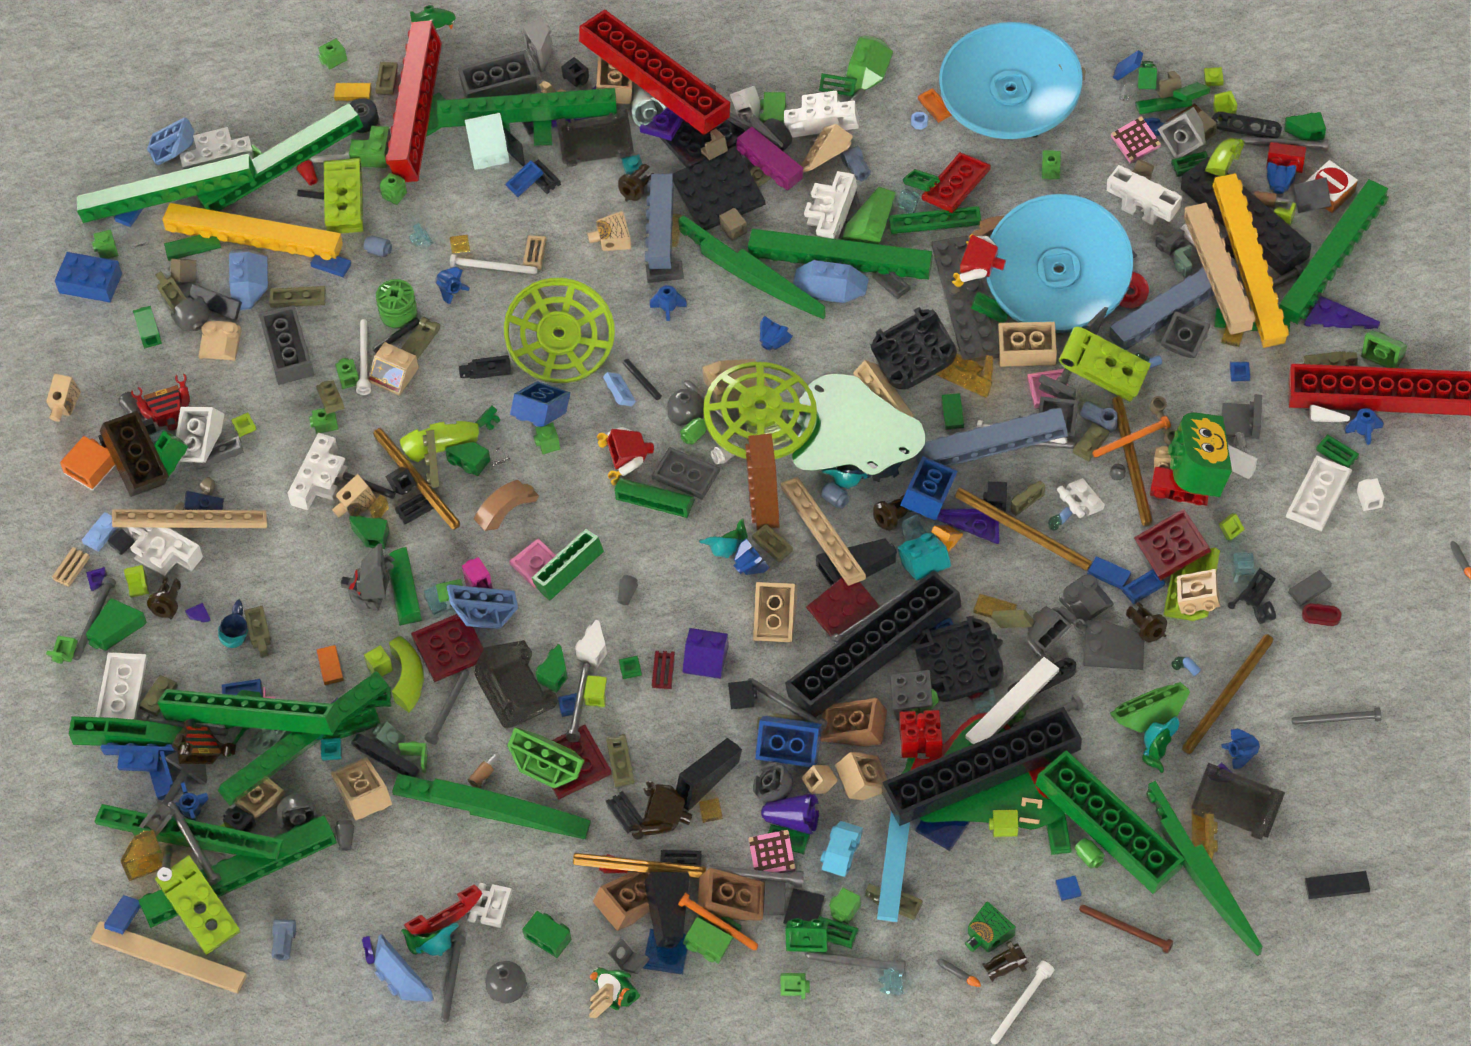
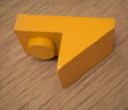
[931,525,963,553]

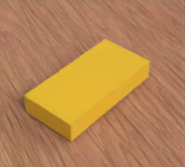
[334,83,371,101]

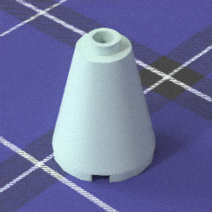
[632,84,667,126]

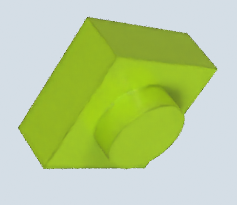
[1204,67,1224,86]
[231,412,256,437]
[1218,513,1245,540]

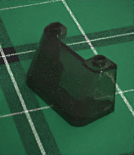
[556,109,634,167]
[474,640,558,728]
[1191,762,1285,840]

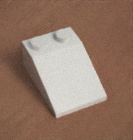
[176,407,224,463]

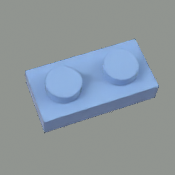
[603,372,636,407]
[82,512,118,552]

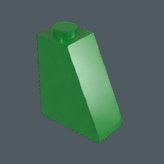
[86,598,147,651]

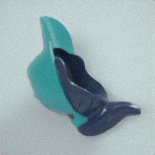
[821,467,872,489]
[218,599,248,648]

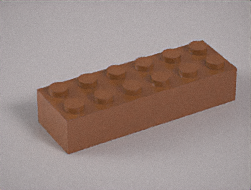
[745,433,780,530]

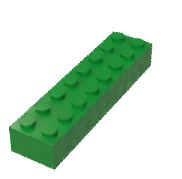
[1035,750,1185,894]

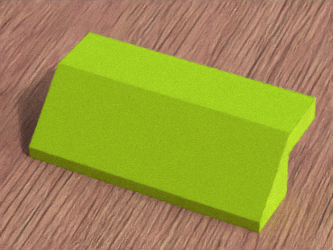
[1163,547,1220,621]

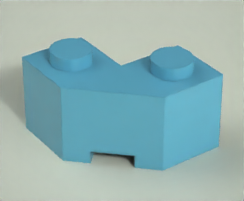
[820,821,863,877]

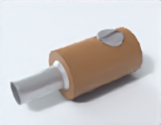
[1254,191,1289,207]
[468,754,499,788]

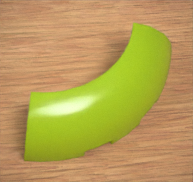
[1205,138,1245,176]
[399,421,479,463]
[389,636,424,713]

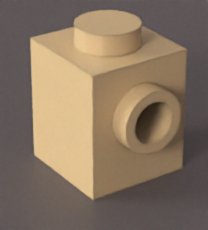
[801,765,838,794]

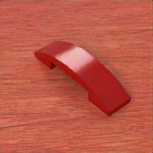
[404,884,483,934]

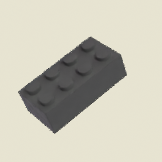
[458,50,537,98]
[259,305,314,385]

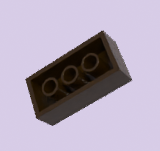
[99,411,169,497]

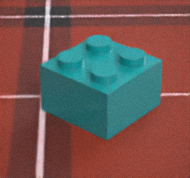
[897,532,951,581]

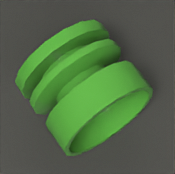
[376,279,418,328]

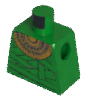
[965,901,1016,952]

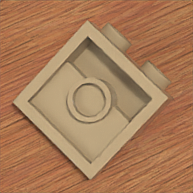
[1177,569,1220,615]

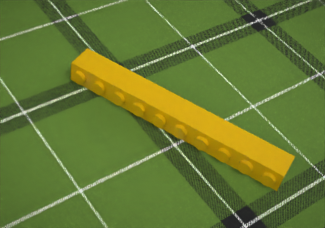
[1213,173,1289,348]
[163,203,343,260]

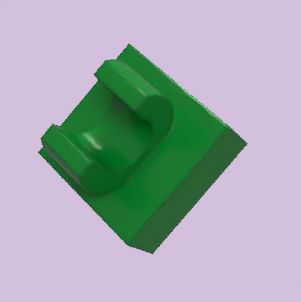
[475,406,500,430]

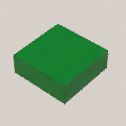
[619,656,642,679]

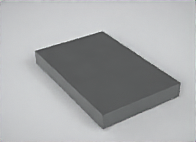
[652,447,720,500]

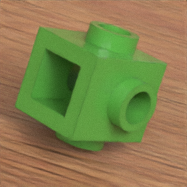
[380,173,407,205]

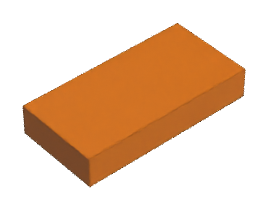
[918,88,952,123]
[316,645,344,685]

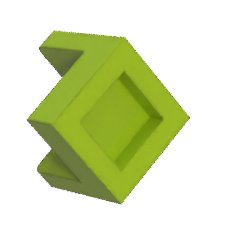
[1213,91,1237,121]
[1274,202,1296,226]
[124,565,149,598]
[584,675,607,707]

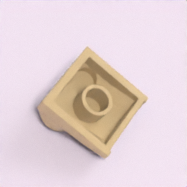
[199,321,242,361]
[234,778,285,819]

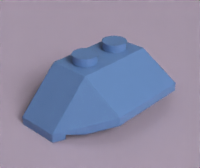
[147,117,195,165]
[229,248,268,310]
[793,260,869,303]
[447,585,518,629]
[374,934,433,1002]

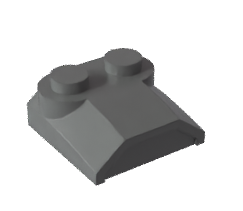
[1160,311,1210,358]
[1039,396,1079,438]
[1059,574,1114,626]

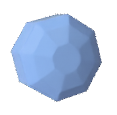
[911,112,928,129]

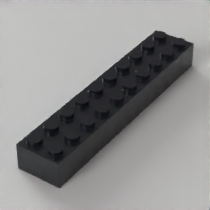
[785,571,962,717]
[882,707,1082,826]

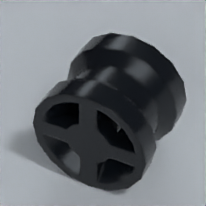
[1254,601,1276,624]

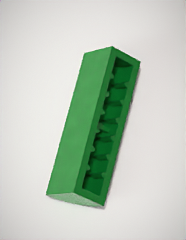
[614,478,695,518]
[532,529,604,601]
[388,547,422,626]

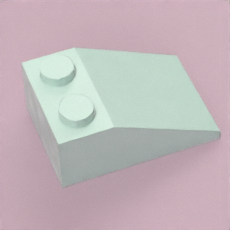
[465,113,509,170]

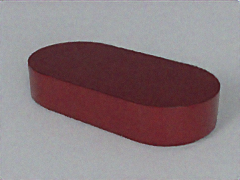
[1302,603,1342,626]

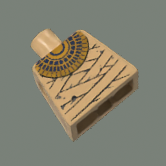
[587,211,632,251]
[47,373,81,422]
[332,474,378,518]

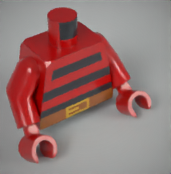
[131,373,190,431]

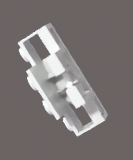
[784,91,859,138]
[179,127,255,170]
[1106,165,1182,225]
[804,171,857,239]
[288,433,348,510]
[128,527,203,576]

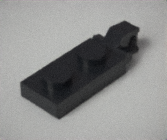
[459,355,511,379]

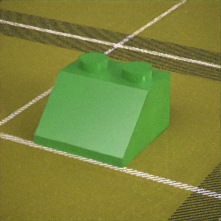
[1361,330,1407,368]

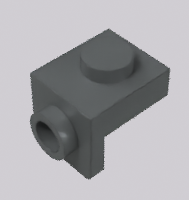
[1156,228,1185,256]

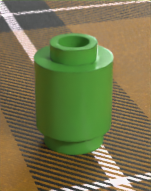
[680,417,707,445]
[1075,838,1105,868]

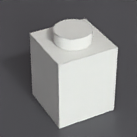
[1357,478,1384,511]

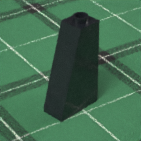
[816,538,897,586]
[676,738,742,811]
[644,872,689,949]

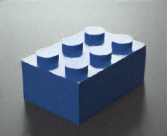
[55,252,122,303]
[510,381,571,427]
[900,456,958,521]
[755,716,822,767]

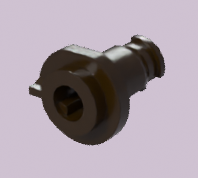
[618,164,654,202]
[873,494,912,531]
[147,577,181,620]
[1126,602,1167,643]
[982,941,1029,982]

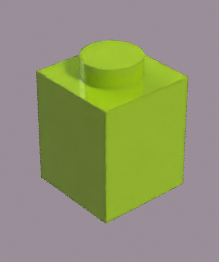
[364,645,393,677]
[989,810,1018,837]

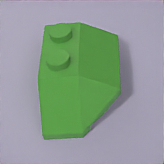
[844,35,893,93]
[1110,682,1190,733]
[507,727,585,788]

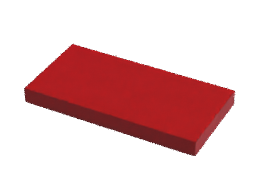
[922,152,991,213]

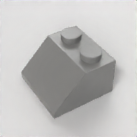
[522,18,553,72]
[1158,107,1205,158]

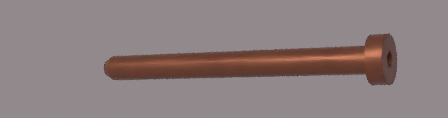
[1079,905,1174,954]

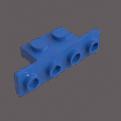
[101,743,177,772]

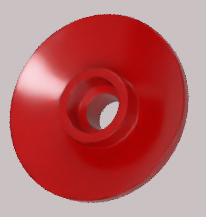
[1119,272,1149,309]

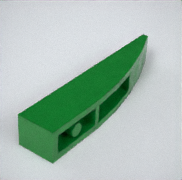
[68,716,183,747]

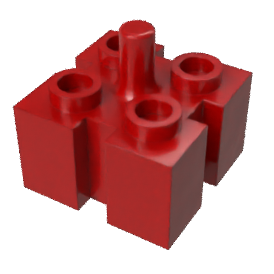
[899,710,942,758]

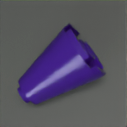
[761,794,819,834]

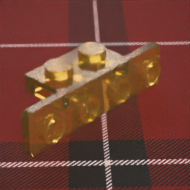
[935,353,993,398]
[1191,804,1218,862]

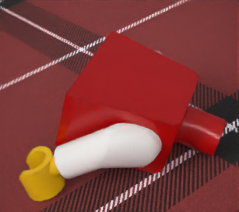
[952,234,1006,287]
[597,427,654,485]

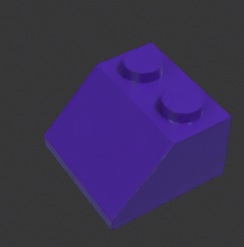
[682,628,729,679]

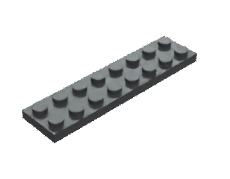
[932,235,999,364]

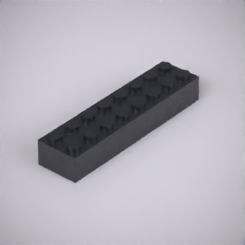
[1181,156,1312,275]

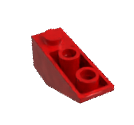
[1150,466,1208,506]

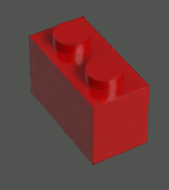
[1266,142,1306,173]

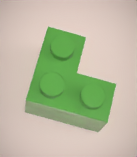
[349,126,391,168]

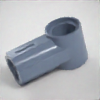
[840,145,871,181]
[1080,401,1117,433]
[272,919,296,960]

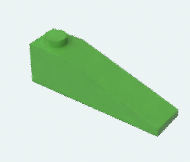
[842,187,896,244]

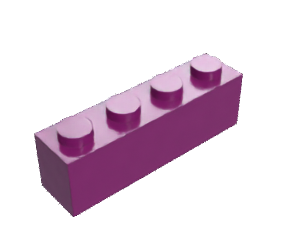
[736,127,804,191]

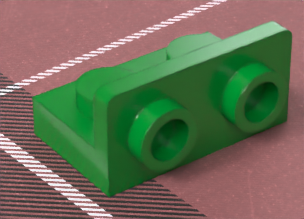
[785,918,828,952]

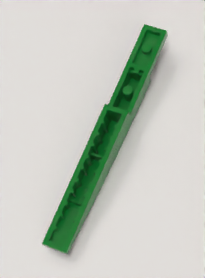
[678,215,826,319]
[392,774,591,840]
[1146,781,1263,956]
[95,804,284,859]

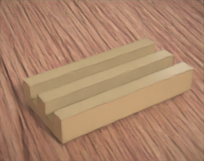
[523,235,547,270]
[52,547,90,587]
[589,983,614,1018]

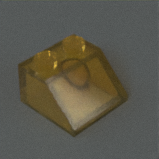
[120,830,164,881]

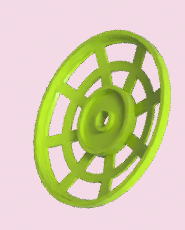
[504,278,615,383]
[703,362,817,459]

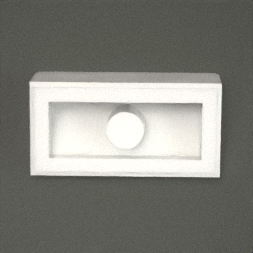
[1228,445,1257,479]

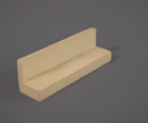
[853,360,914,417]

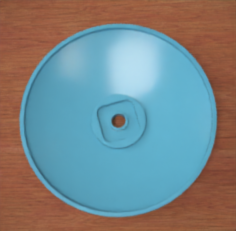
[939,22,1082,139]
[986,194,1133,333]

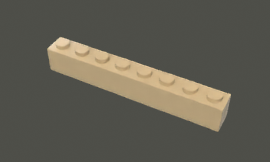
[1184,203,1255,335]

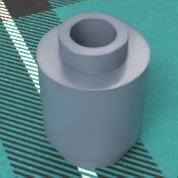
[364,235,392,257]
[821,482,850,509]

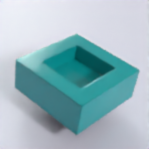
[622,154,642,175]
[321,738,342,761]

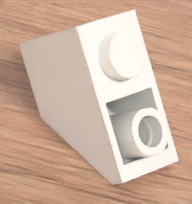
[730,86,760,124]
[575,620,607,669]

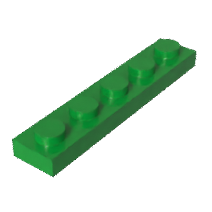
[889,206,982,234]

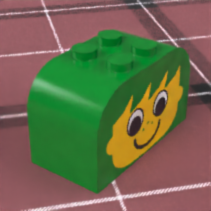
[1168,412,1232,497]

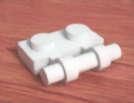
[1057,478,1105,518]
[467,883,512,928]

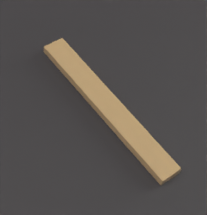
[781,477,866,586]
[112,509,267,528]
[91,921,247,994]

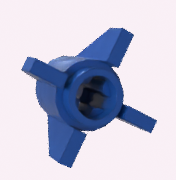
[1267,162,1296,194]
[436,267,470,304]
[650,285,687,321]
[759,316,793,351]
[1345,408,1384,445]
[733,539,770,575]
[1221,728,1260,769]
[175,782,209,821]

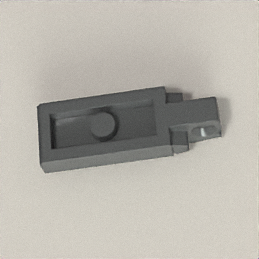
[192,436,244,470]

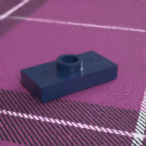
[183,491,224,510]

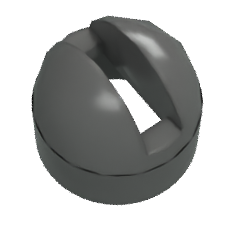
[1110,464,1126,480]

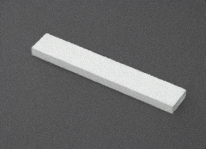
[965,657,1059,744]

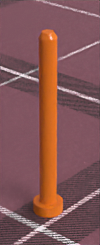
[1092,416,1171,457]
[678,892,758,950]

